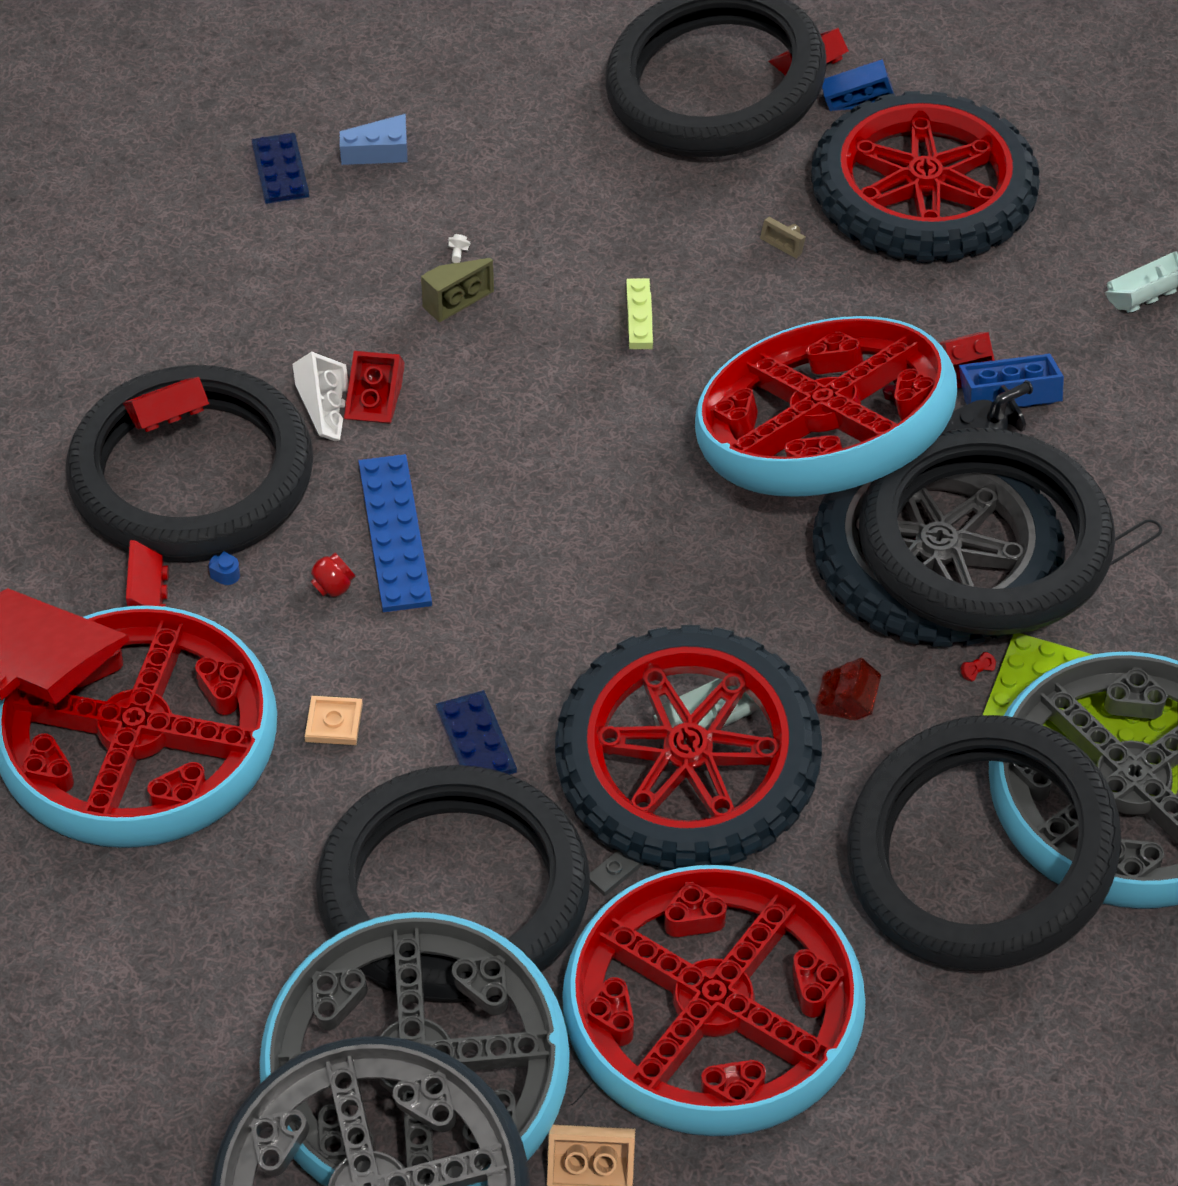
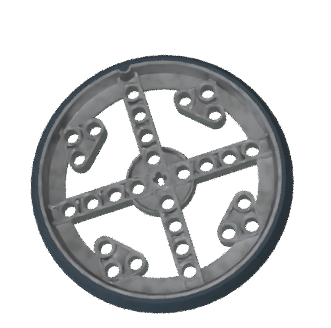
[211,1037,530,1186]

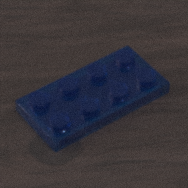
[252,133,309,204]
[436,690,517,775]

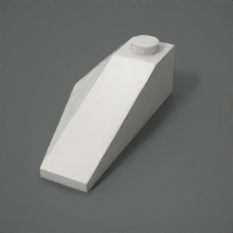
[293,352,349,441]

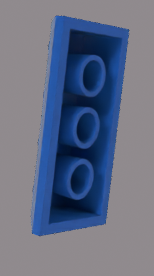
[959,354,1064,407]

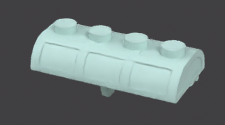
[1105,252,1178,312]
[653,678,761,748]

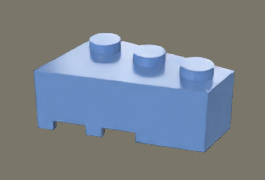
[340,114,408,165]

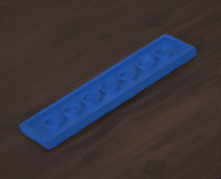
[358,454,432,612]

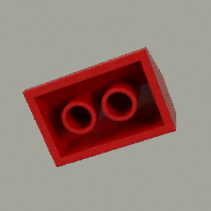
[768,28,849,76]
[123,377,209,432]
[126,540,169,607]

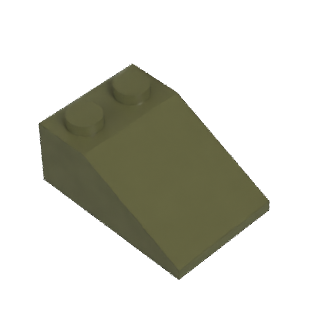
[421,258,494,323]

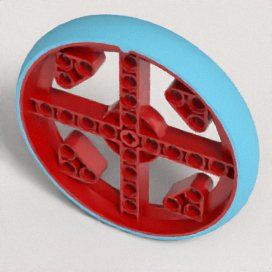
[695,316,957,497]
[0,606,277,848]
[562,865,866,1136]

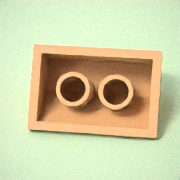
[547,1125,635,1186]

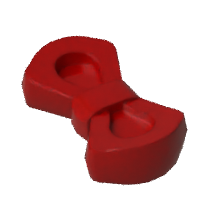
[961,652,996,682]

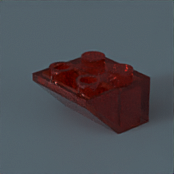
[816,657,881,721]

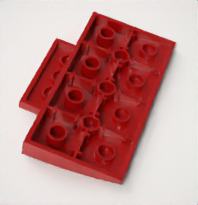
[0,588,130,705]

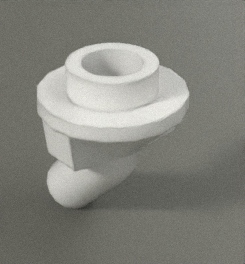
[448,234,470,263]

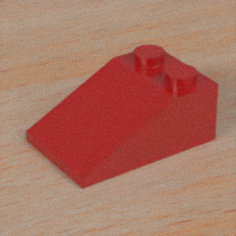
[344,351,405,424]

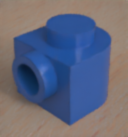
[209,551,240,585]

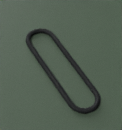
[1111,519,1163,565]

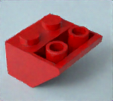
[938,332,995,388]

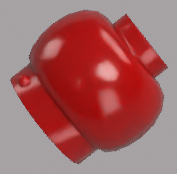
[310,552,356,597]

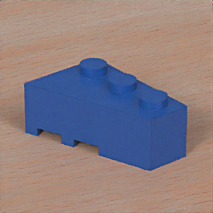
[822,59,895,111]

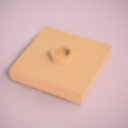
[305,696,363,745]

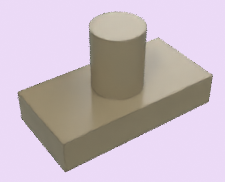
[760,217,806,259]

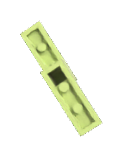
[627,279,653,349]

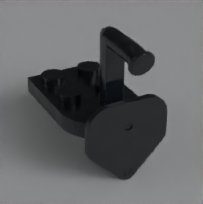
[943,380,1033,432]

